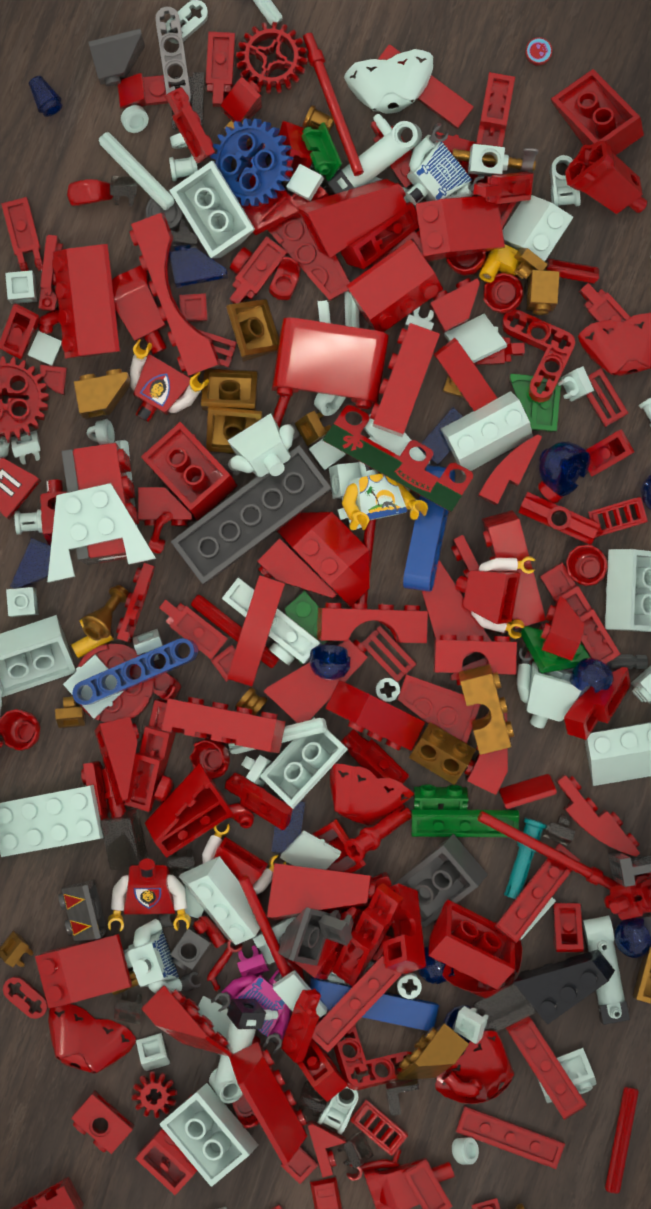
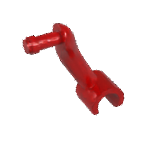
[148,511,172,554]
[207,939,243,991]
[346,1149,401,1181]

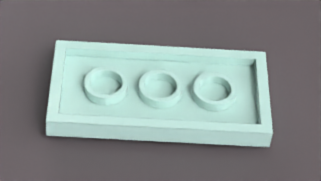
[0,785,104,857]

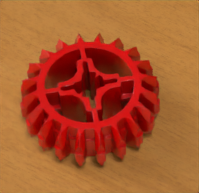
[236,22,307,94]

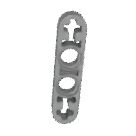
[156,7,191,107]

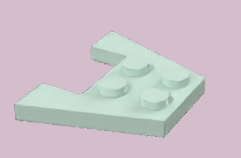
[47,483,156,583]

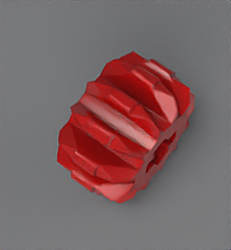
[132,1071,178,1118]

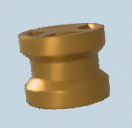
[235,687,268,715]

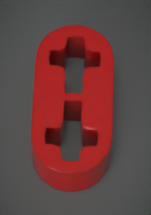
[3,976,48,1019]

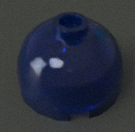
[539,441,590,496]

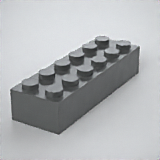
[171,445,331,585]

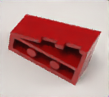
[145,763,234,858]

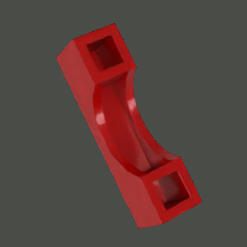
[317,603,428,643]

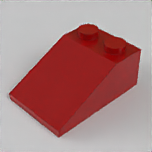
[551,69,644,155]
[416,196,505,262]
[141,422,237,521]
[35,934,132,1008]

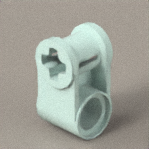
[549,155,581,207]
[317,1087,359,1135]

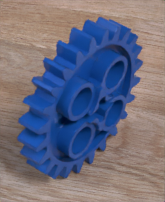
[210,118,293,206]

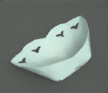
[344,49,433,114]

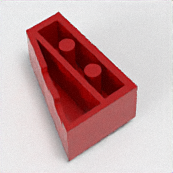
[325,680,425,751]

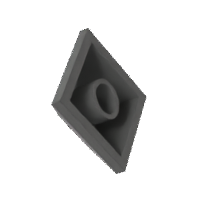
[88,29,145,86]
[278,907,331,966]

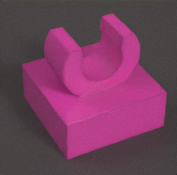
[237,945,270,977]

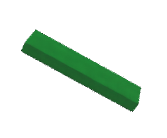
[411,809,519,837]

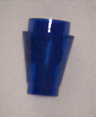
[28,76,62,117]

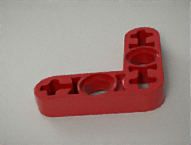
[502,309,575,403]
[334,1025,412,1090]

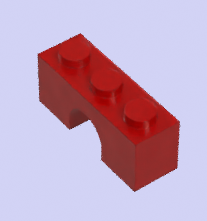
[434,635,517,675]
[383,883,426,974]

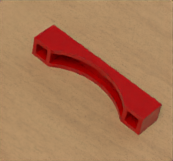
[129,213,220,376]

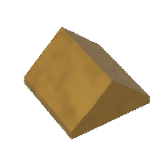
[226,299,279,362]
[201,369,257,411]
[206,406,263,453]

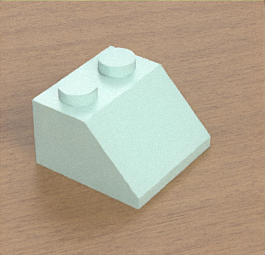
[502,195,573,262]

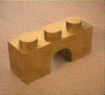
[459,664,515,755]

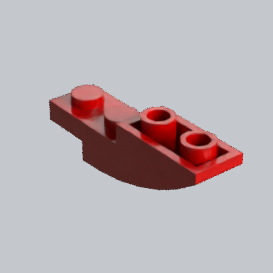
[555,774,640,857]

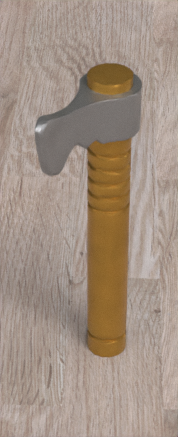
[452,148,538,173]

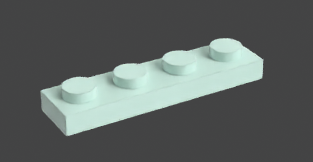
[222,578,322,664]

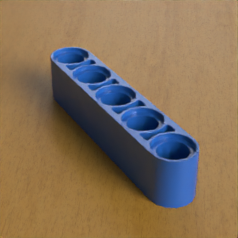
[403,465,455,592]
[72,638,198,705]
[309,977,439,1031]

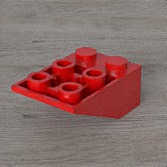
[141,986,233,1057]
[135,1094,198,1195]

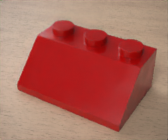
[346,239,443,332]
[429,899,515,989]

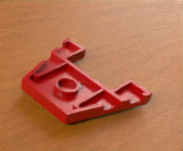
[237,143,329,235]

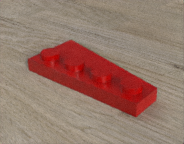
[267,213,350,301]

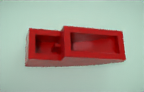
[477,434,542,505]
[564,667,631,740]

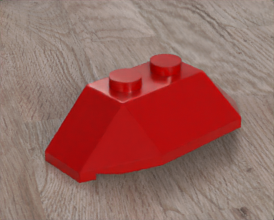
[277,512,370,607]

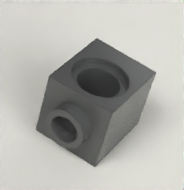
[170,926,211,970]

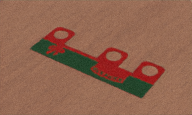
[322,405,473,512]

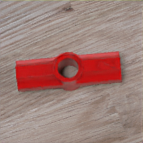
[518,492,601,545]

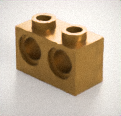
[526,270,559,315]
[409,722,476,785]

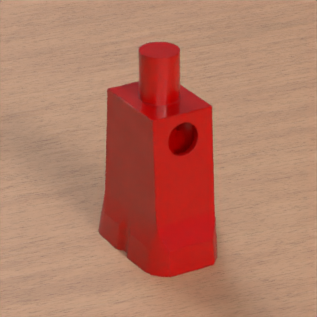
[565,141,647,214]
[112,265,167,355]
[363,1158,455,1209]

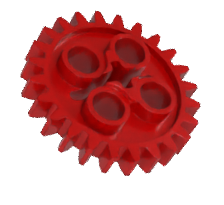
[0,356,49,443]

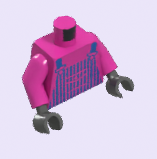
[211,969,291,1053]

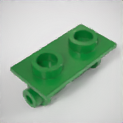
[302,122,342,181]
[414,784,468,810]

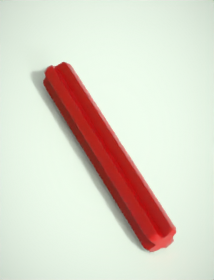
[191,594,280,668]
[605,1087,639,1194]

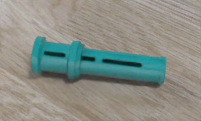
[504,817,547,899]

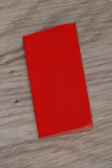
[499,774,557,809]

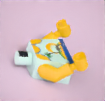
[342,462,428,530]

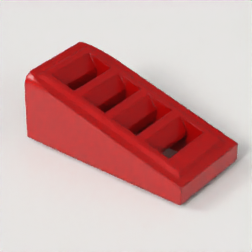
[588,497,648,538]
[349,1099,408,1156]

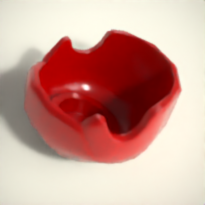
[446,252,486,276]
[483,272,523,314]
[566,544,608,586]
[0,709,41,751]
[189,739,230,780]

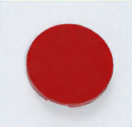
[78,644,154,722]

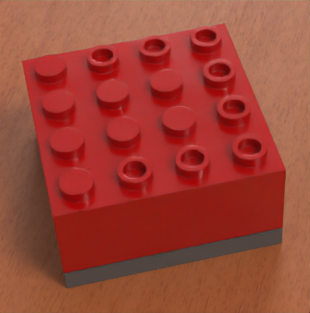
[61,443,139,565]

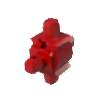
[604,872,651,920]

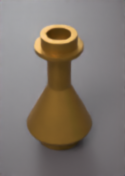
[82,585,129,641]

